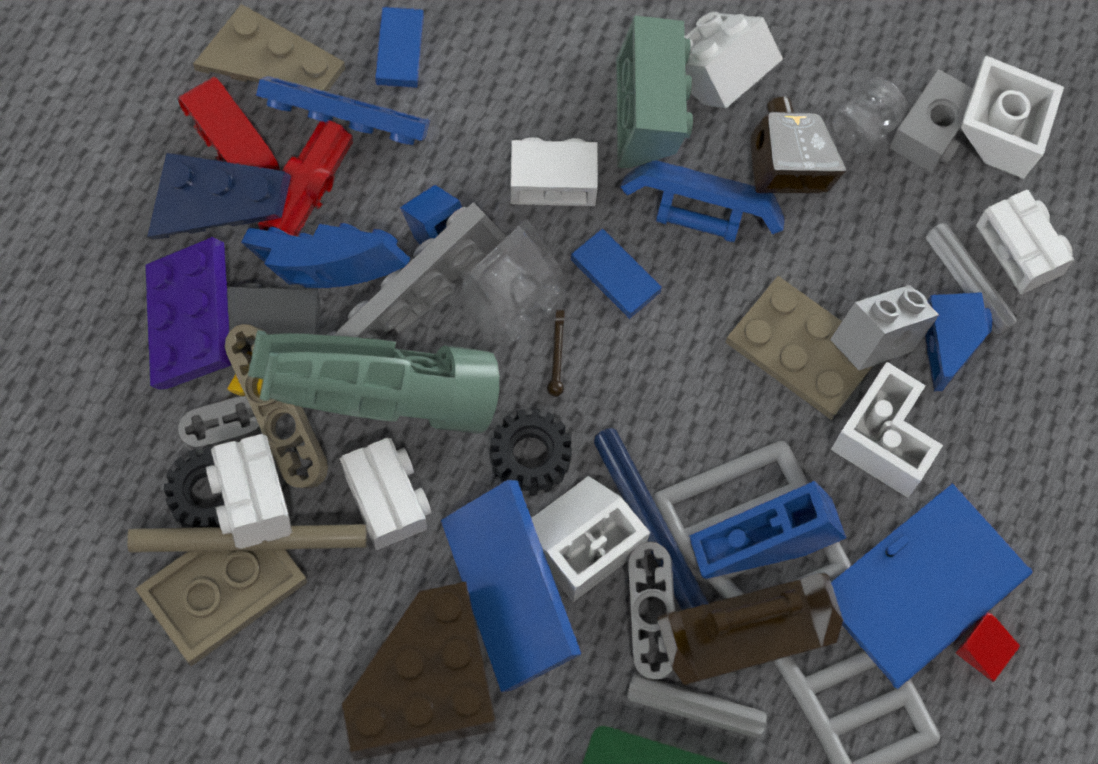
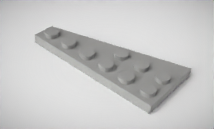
[327,202,514,339]

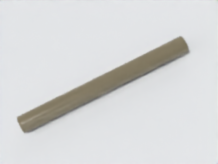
[127,524,367,553]

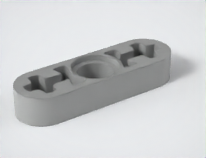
[629,542,675,680]

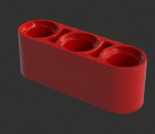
[177,76,280,171]

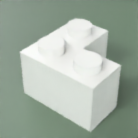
[831,362,943,498]

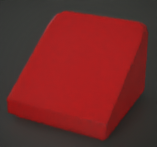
[955,612,1020,682]

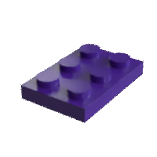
[145,237,231,390]

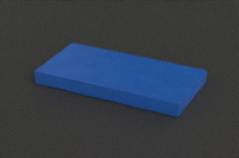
[441,480,582,692]

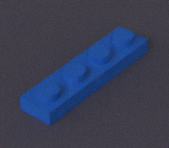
[256,76,430,145]

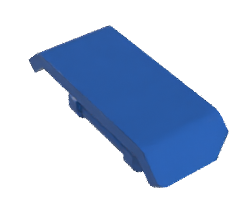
[620,160,785,243]

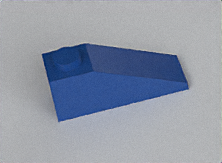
[689,481,846,579]

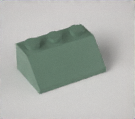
[616,15,693,168]

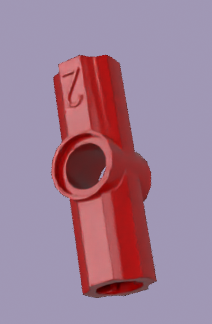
[258,120,353,236]

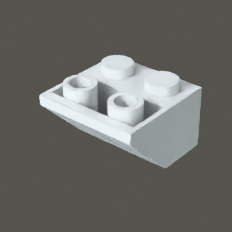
[685,12,783,108]
[531,476,650,602]

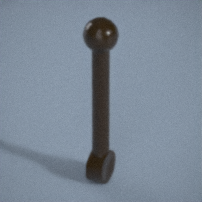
[547,310,565,397]

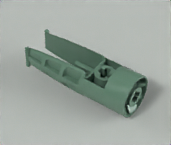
[248,331,500,434]

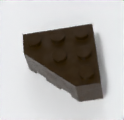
[342,582,496,761]

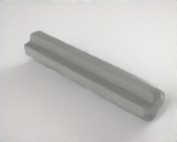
[926,223,1017,335]
[627,674,767,738]

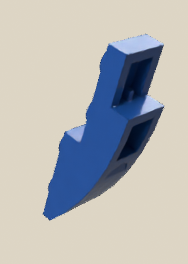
[241,223,410,288]

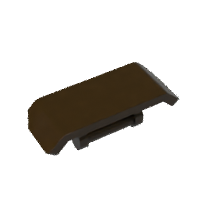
[658,572,843,685]

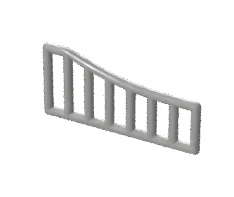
[652,440,940,764]

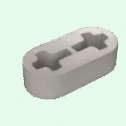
[178,396,261,453]

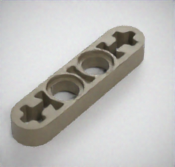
[225,324,328,489]

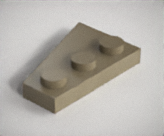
[193,4,345,92]

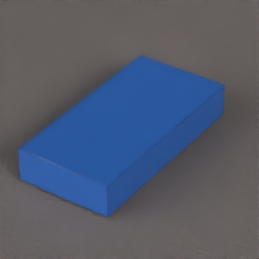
[375,7,424,88]
[571,229,662,319]

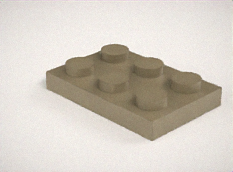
[725,276,875,420]
[135,549,308,666]

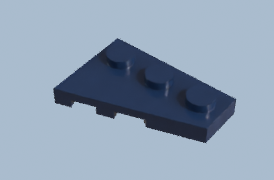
[147,153,291,239]

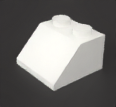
[960,56,1064,179]

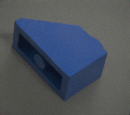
[925,292,992,392]

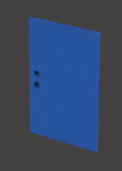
[831,483,1032,689]

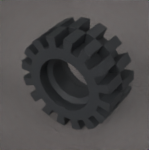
[490,408,572,496]
[164,447,225,528]

